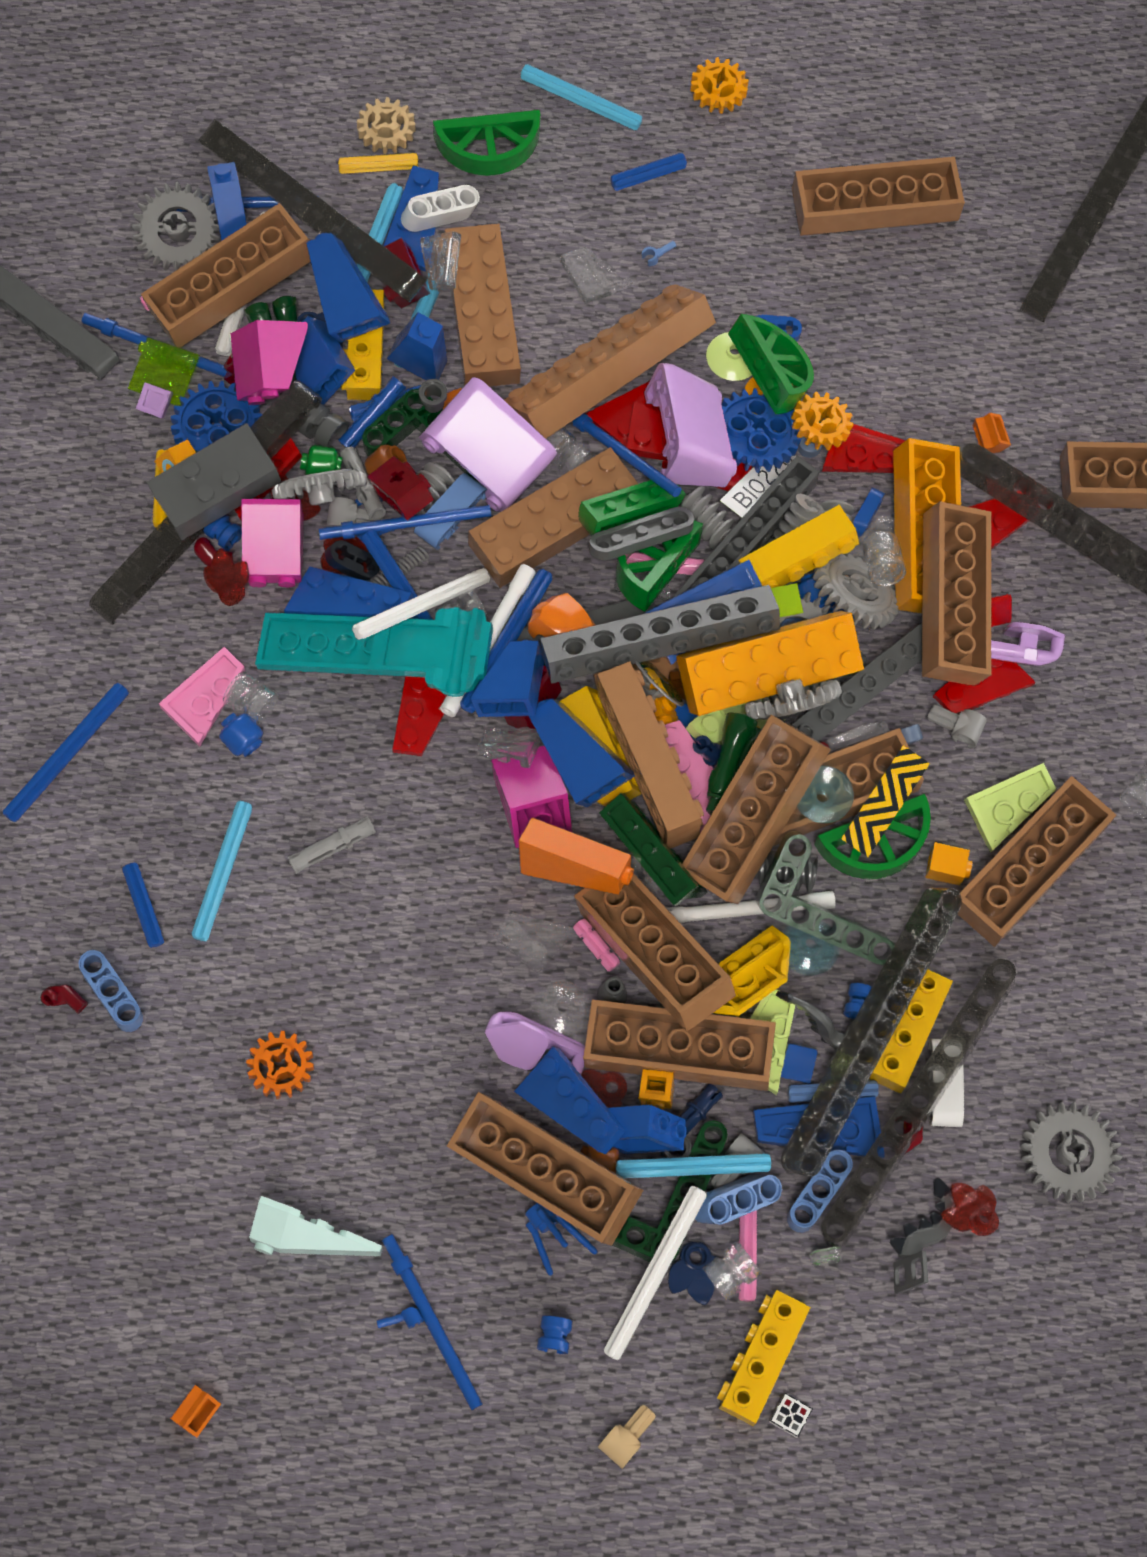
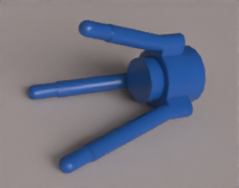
[525,1203,598,1276]

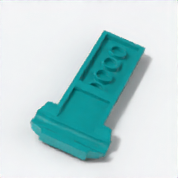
[255,607,493,697]

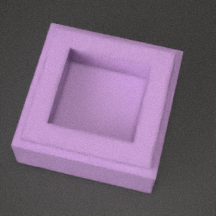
[136,382,173,419]

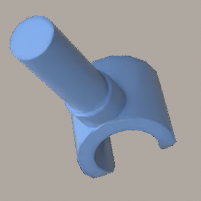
[642,241,676,266]

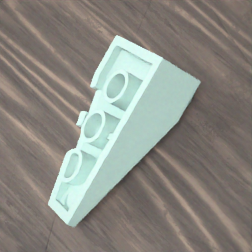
[249,1196,383,1256]

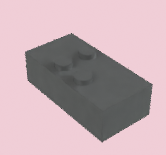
[147,423,281,540]

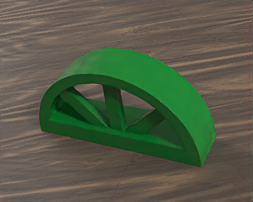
[433,110,540,176]
[728,314,814,414]
[578,480,686,536]
[615,520,703,612]
[814,794,931,879]

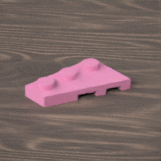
[159,647,245,747]

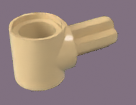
[598,1405,656,1469]

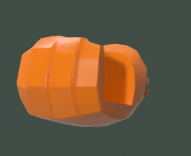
[528,593,595,639]

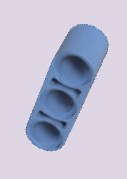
[414,473,487,550]
[79,950,143,1032]
[787,1150,853,1233]
[695,1174,782,1225]

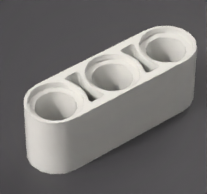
[401,185,480,232]
[928,1039,964,1127]

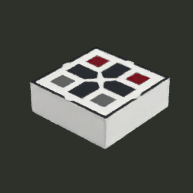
[769,1393,813,1438]

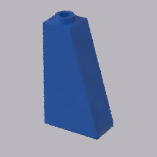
[306,233,390,342]
[529,698,635,808]

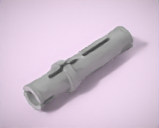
[340,447,386,521]
[287,816,376,874]

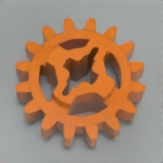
[246,1031,314,1100]

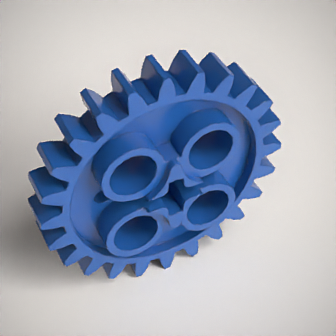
[171,381,263,453]
[722,388,802,473]

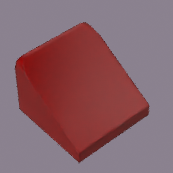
[991,594,1012,627]

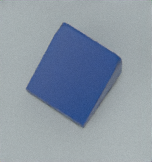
[781,1044,818,1084]

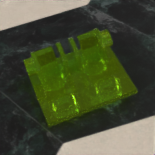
[128,337,200,406]

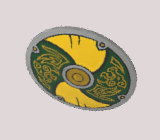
[636,661,684,706]

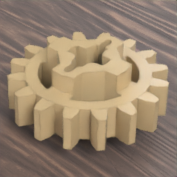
[357,97,415,154]

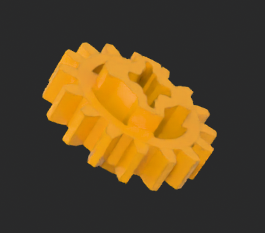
[690,57,749,114]
[791,392,853,450]

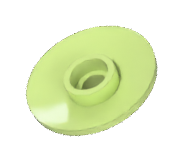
[706,332,752,381]

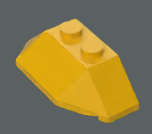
[713,925,791,1016]

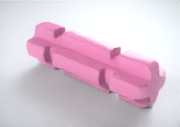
[573,919,620,972]

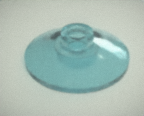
[797,766,854,823]
[783,918,839,976]

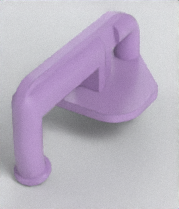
[991,622,1065,666]
[485,1012,585,1075]

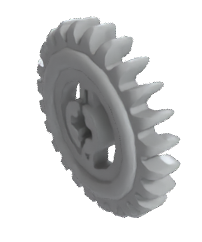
[132,182,221,271]
[272,469,367,505]
[813,553,899,630]
[745,679,842,720]
[1020,1102,1122,1203]

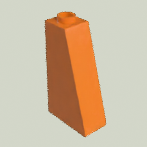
[519,818,634,895]

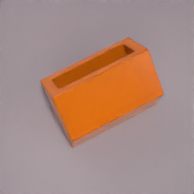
[972,413,1011,456]
[171,1385,221,1438]

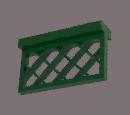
[599,793,708,906]

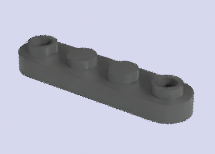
[589,507,694,561]

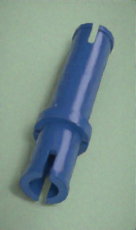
[338,376,406,448]

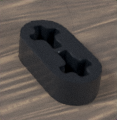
[325,540,379,581]

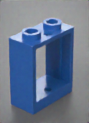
[608,1105,687,1154]

